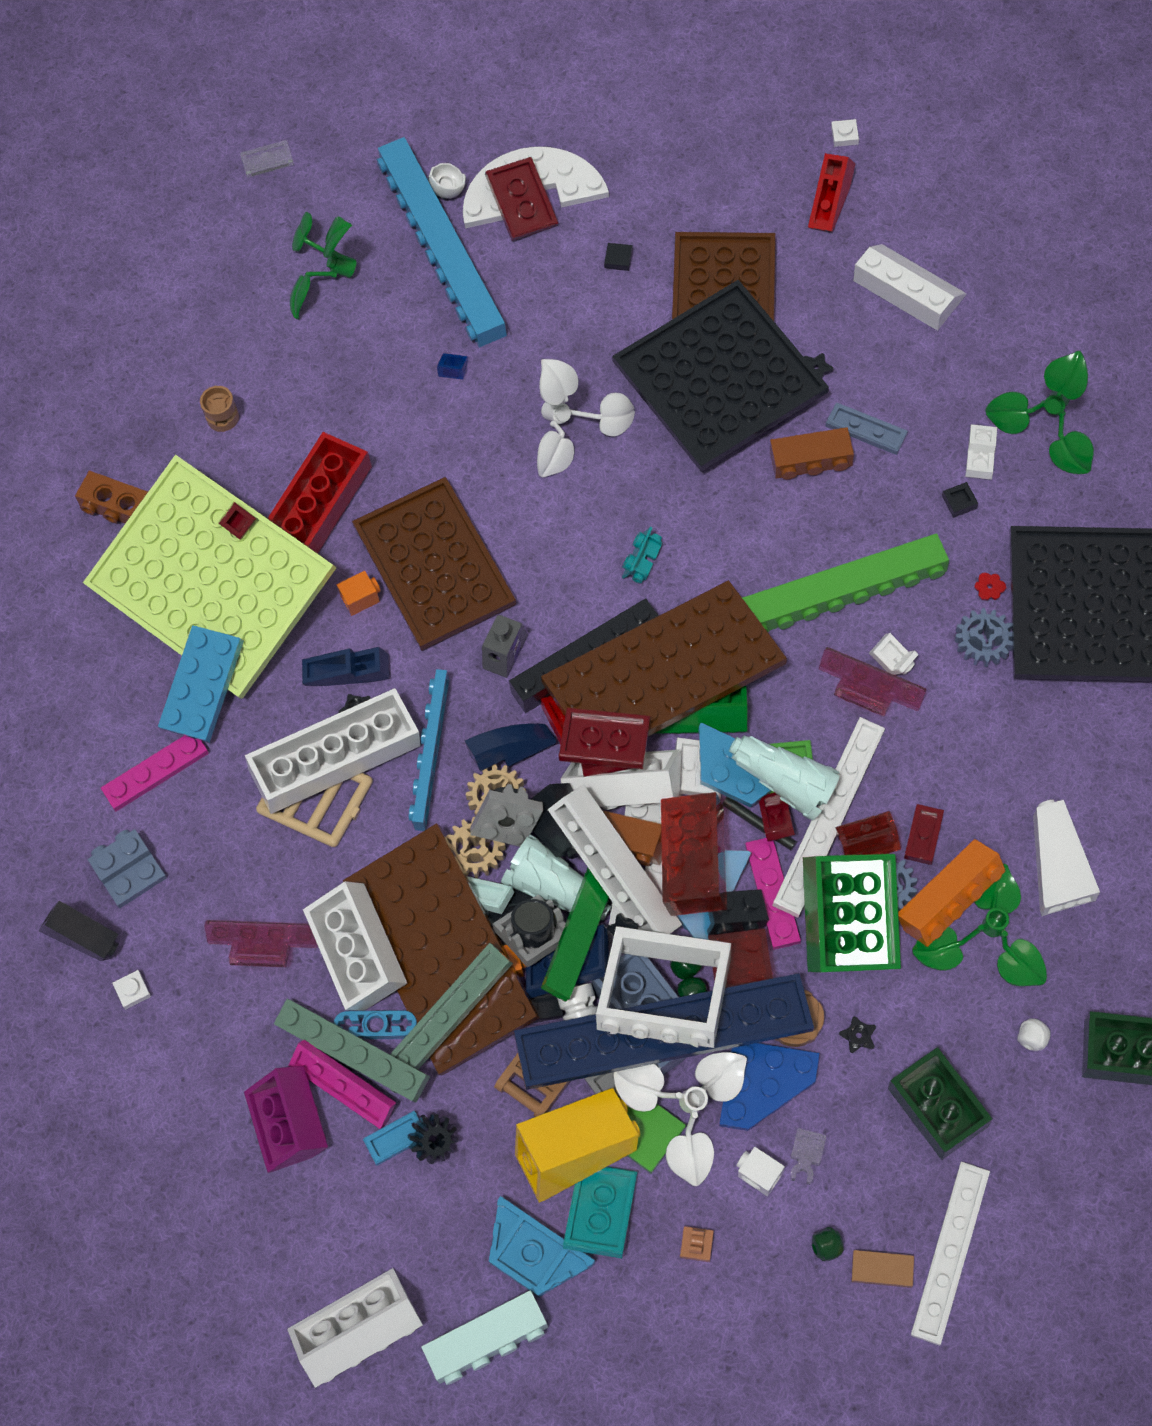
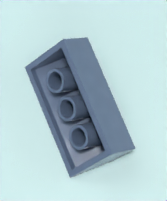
[591,954,687,1075]

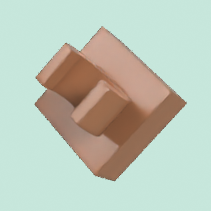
[680,1226,714,1262]

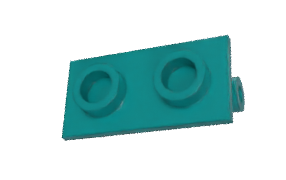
[622,526,663,583]

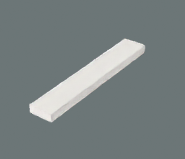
[911,1162,990,1346]

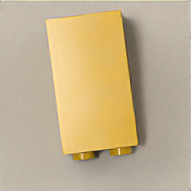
[515,1088,640,1203]

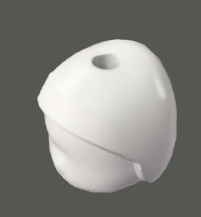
[1018,1019,1051,1051]

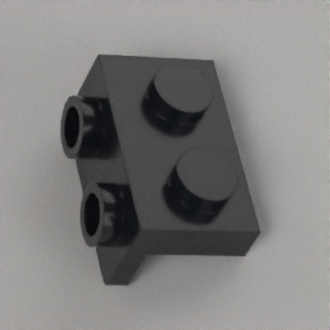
[705,889,769,938]

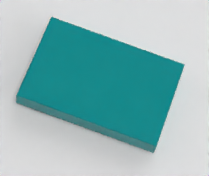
[563,1167,637,1259]

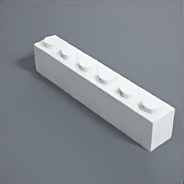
[548,785,682,934]

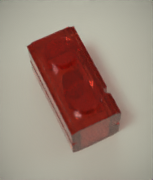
[835,811,901,855]

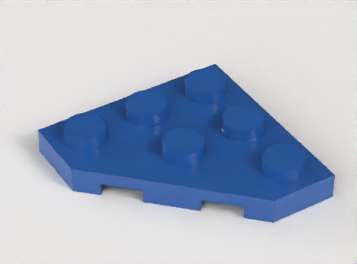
[719,1043,820,1131]

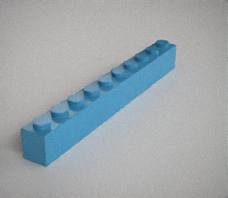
[376,137,507,348]

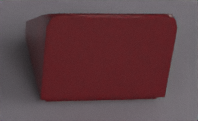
[218,502,256,539]

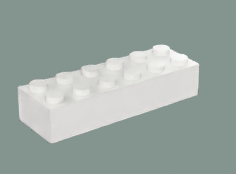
[245,688,420,814]

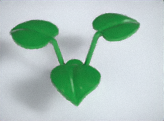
[290,212,356,320]
[985,351,1094,474]
[912,864,1047,987]

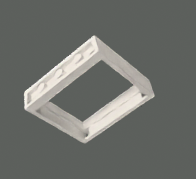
[596,926,731,1048]

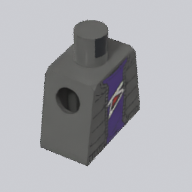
[482,615,528,678]

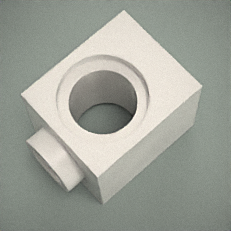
[736,1147,785,1197]

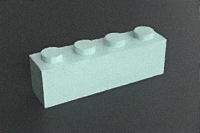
[422,1290,548,1385]

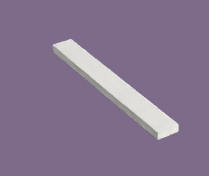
[772,717,885,918]

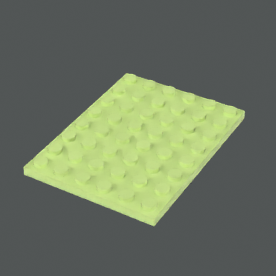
[83,455,336,699]

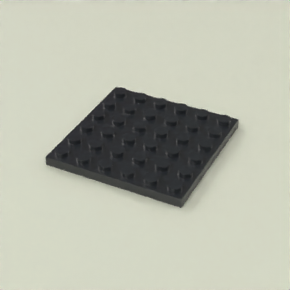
[612,280,829,471]
[1009,526,1152,682]

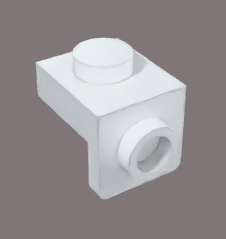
[869,633,918,676]

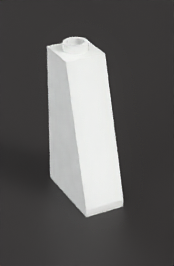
[1033,800,1100,916]

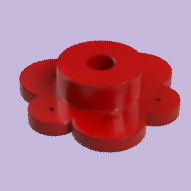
[974,573,1006,600]

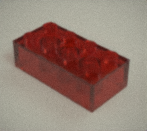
[661,792,727,916]

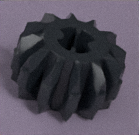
[407,1112,459,1164]

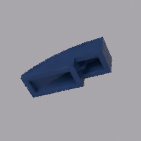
[302,647,389,686]
[464,723,557,771]

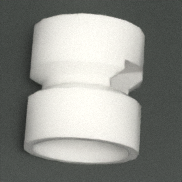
[557,983,598,1020]

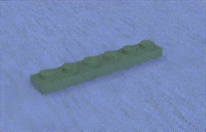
[390,943,513,1093]
[274,998,430,1103]

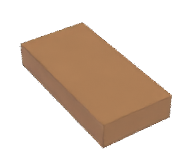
[851,1250,914,1288]

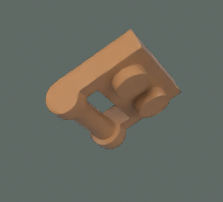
[494,1053,570,1117]

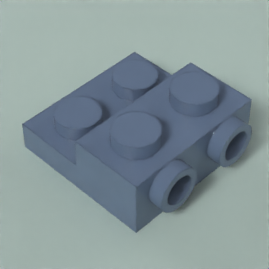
[87,829,167,909]

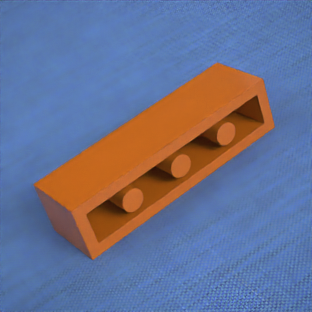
[898,839,1005,947]

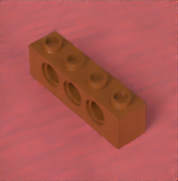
[75,471,148,524]

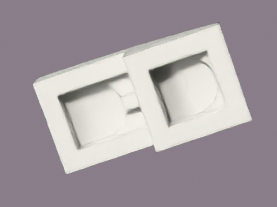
[965,424,997,480]

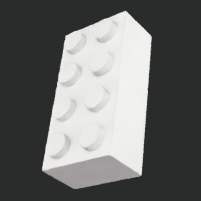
[303,881,407,1011]

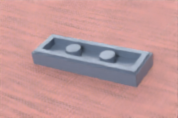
[825,402,908,455]

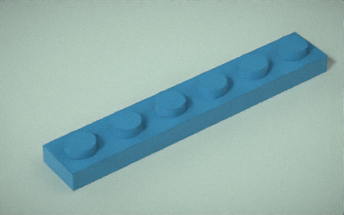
[409,669,449,831]

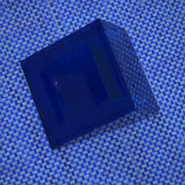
[437,353,468,380]

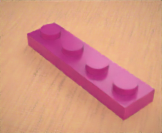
[101,736,209,812]
[745,838,801,950]
[288,1040,396,1129]

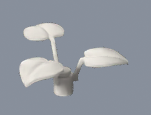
[537,359,635,477]
[613,1052,747,1186]

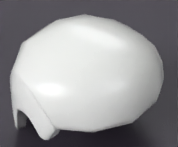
[428,163,466,199]

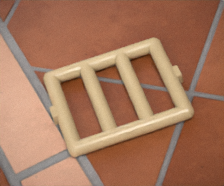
[256,773,373,847]

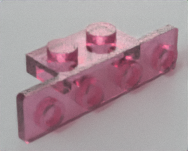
[819,647,927,716]
[204,920,318,967]

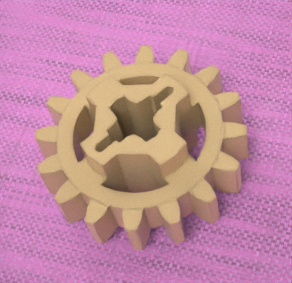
[466,764,526,817]
[446,817,506,878]

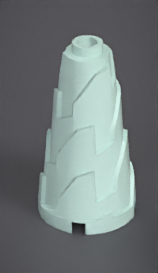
[729,735,840,821]
[501,835,612,921]

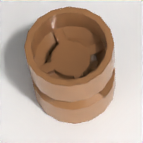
[200,386,239,432]

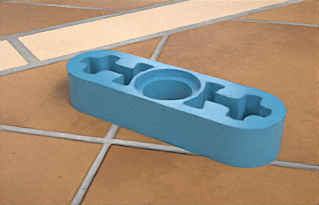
[334,1011,417,1039]

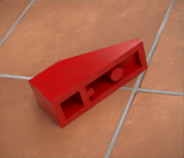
[808,153,856,232]

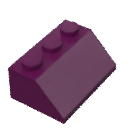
[244,1066,328,1173]

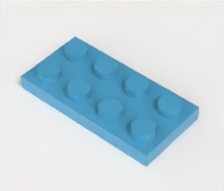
[158,625,244,743]

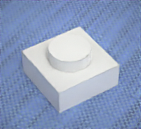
[831,119,859,147]
[113,970,151,1010]

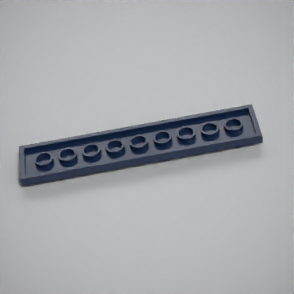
[514,973,814,1090]

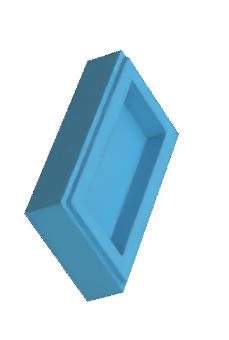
[363,1111,421,1166]

